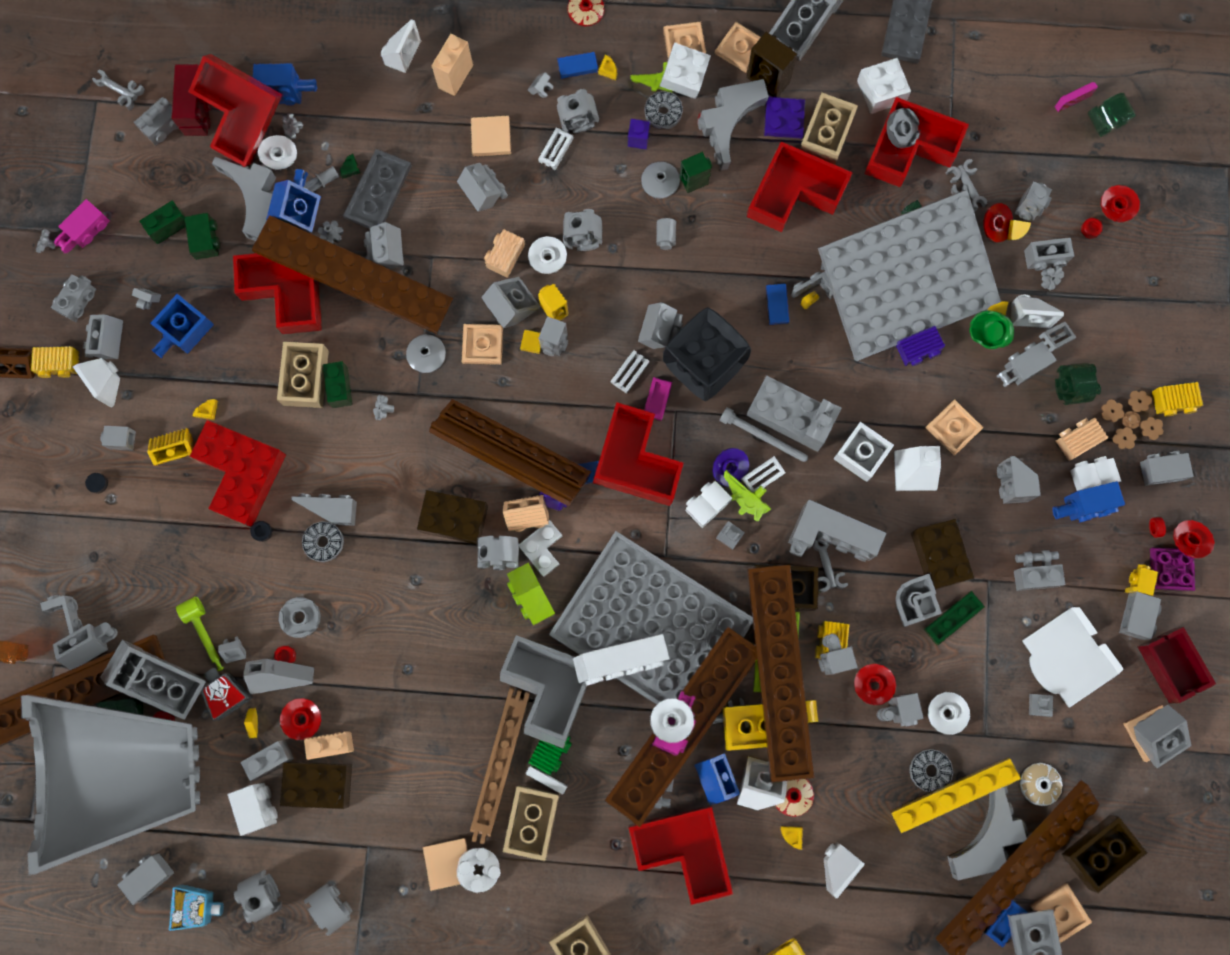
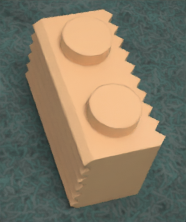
[484,229,525,278]
[1056,418,1108,461]
[503,495,549,532]
[304,731,354,760]

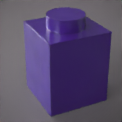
[628,119,650,150]

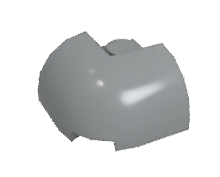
[895,574,942,627]

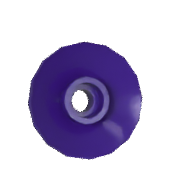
[713,448,749,487]

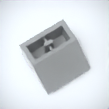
[997,456,1041,504]

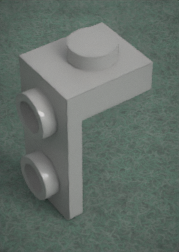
[791,271,834,299]
[40,595,83,634]

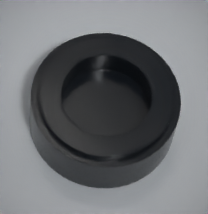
[85,473,108,494]
[250,521,273,542]

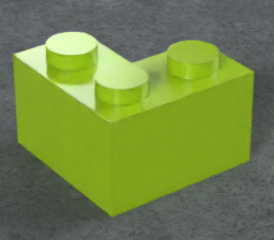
[507,562,555,625]

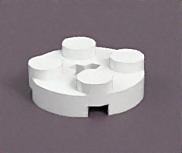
[456,848,500,893]

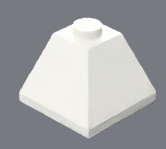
[381,20,421,73]
[1011,295,1064,328]
[73,358,120,407]
[894,446,941,491]
[737,757,787,810]
[824,842,865,898]

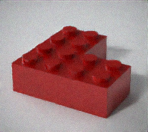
[188,54,283,167]
[864,97,969,187]
[747,141,852,233]
[233,253,322,334]
[593,402,684,506]
[189,420,286,527]
[628,805,733,905]

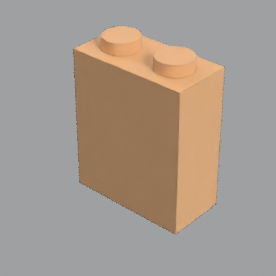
[432,34,473,96]

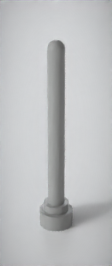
[719,407,808,462]

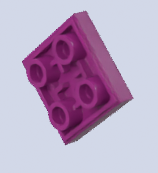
[1150,548,1195,591]

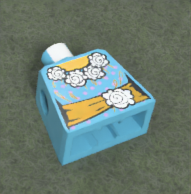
[169,885,224,931]

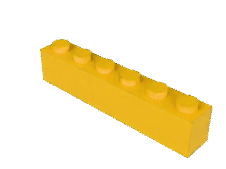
[891,757,1021,833]

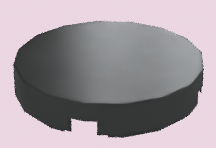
[887,108,920,149]

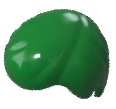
[969,310,1015,349]

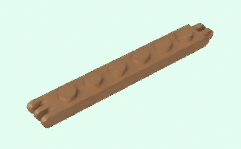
[470,686,530,844]

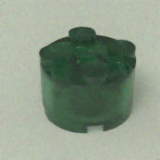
[1087,92,1136,137]
[1055,362,1101,405]

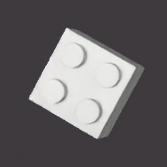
[660,42,711,99]
[857,58,911,114]
[834,422,894,482]
[228,783,278,836]

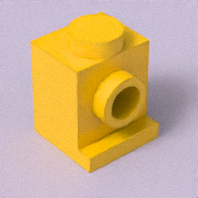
[1125,564,1158,596]

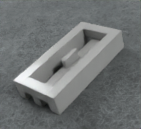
[1039,322,1077,352]

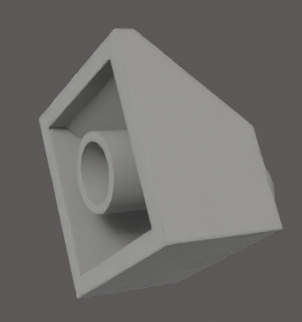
[481,277,541,328]
[1134,705,1191,768]

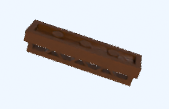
[0,347,35,379]

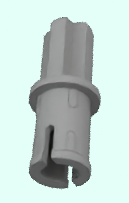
[304,166,339,192]

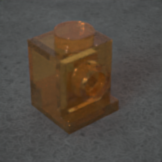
[0,640,29,664]

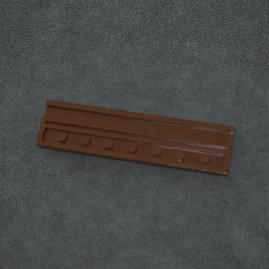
[429,399,591,506]

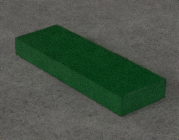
[923,591,985,646]

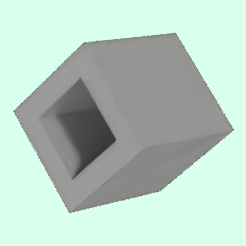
[101,426,136,451]

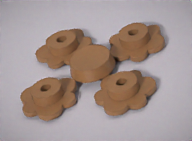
[1101,391,1164,449]

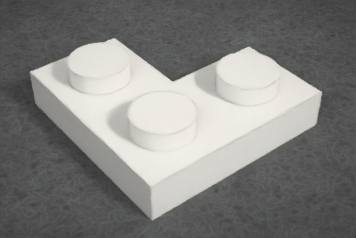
[519,520,562,577]

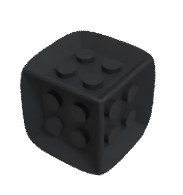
[663,307,751,402]

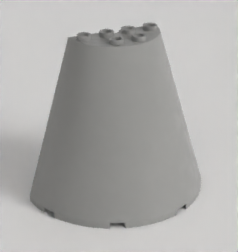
[21,695,200,875]

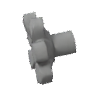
[282,114,303,139]
[318,221,343,244]
[36,229,56,253]
[1041,266,1064,290]
[373,395,394,420]

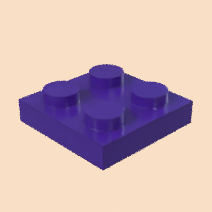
[764,97,805,139]

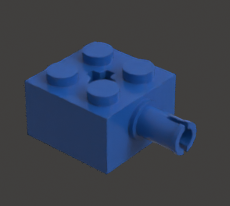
[253,64,317,105]
[266,169,321,233]
[150,294,214,358]
[1052,481,1125,523]

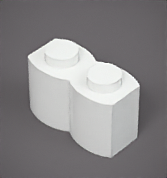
[1070,456,1121,491]
[685,481,732,528]

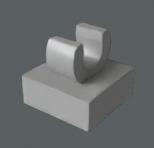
[527,72,553,98]
[132,288,161,310]
[716,521,745,550]
[219,636,246,663]
[1029,694,1053,717]

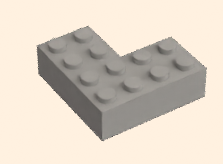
[500,635,587,748]

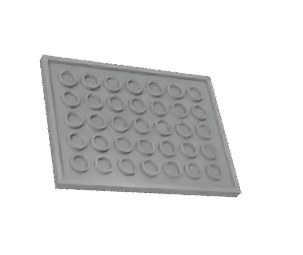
[818,190,1001,361]
[549,531,753,704]

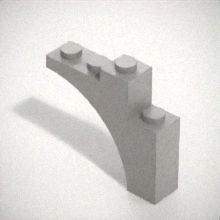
[698,79,768,171]
[212,157,276,241]
[947,786,1028,880]

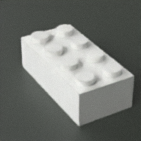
[573,634,669,686]

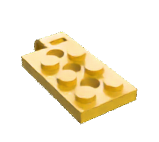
[722,700,818,751]

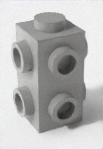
[1014,181,1052,221]
[51,274,96,322]

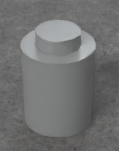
[656,218,676,250]

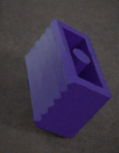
[896,326,945,366]

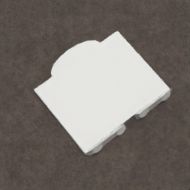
[1022,607,1123,708]

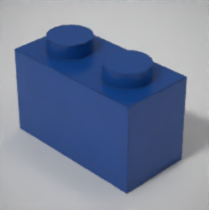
[695,753,740,805]

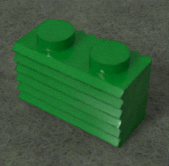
[528,735,572,775]

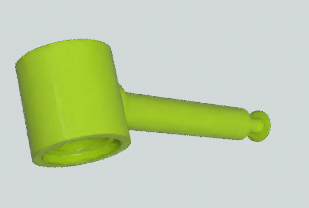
[176,596,224,671]

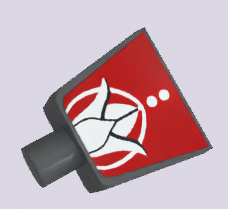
[201,668,253,721]

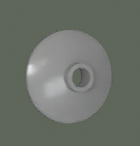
[641,162,680,199]
[406,335,446,373]

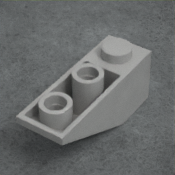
[291,494,357,526]
[243,659,314,694]

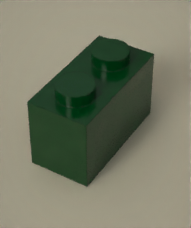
[680,151,712,193]
[139,200,186,245]
[184,213,220,260]
[323,361,353,408]

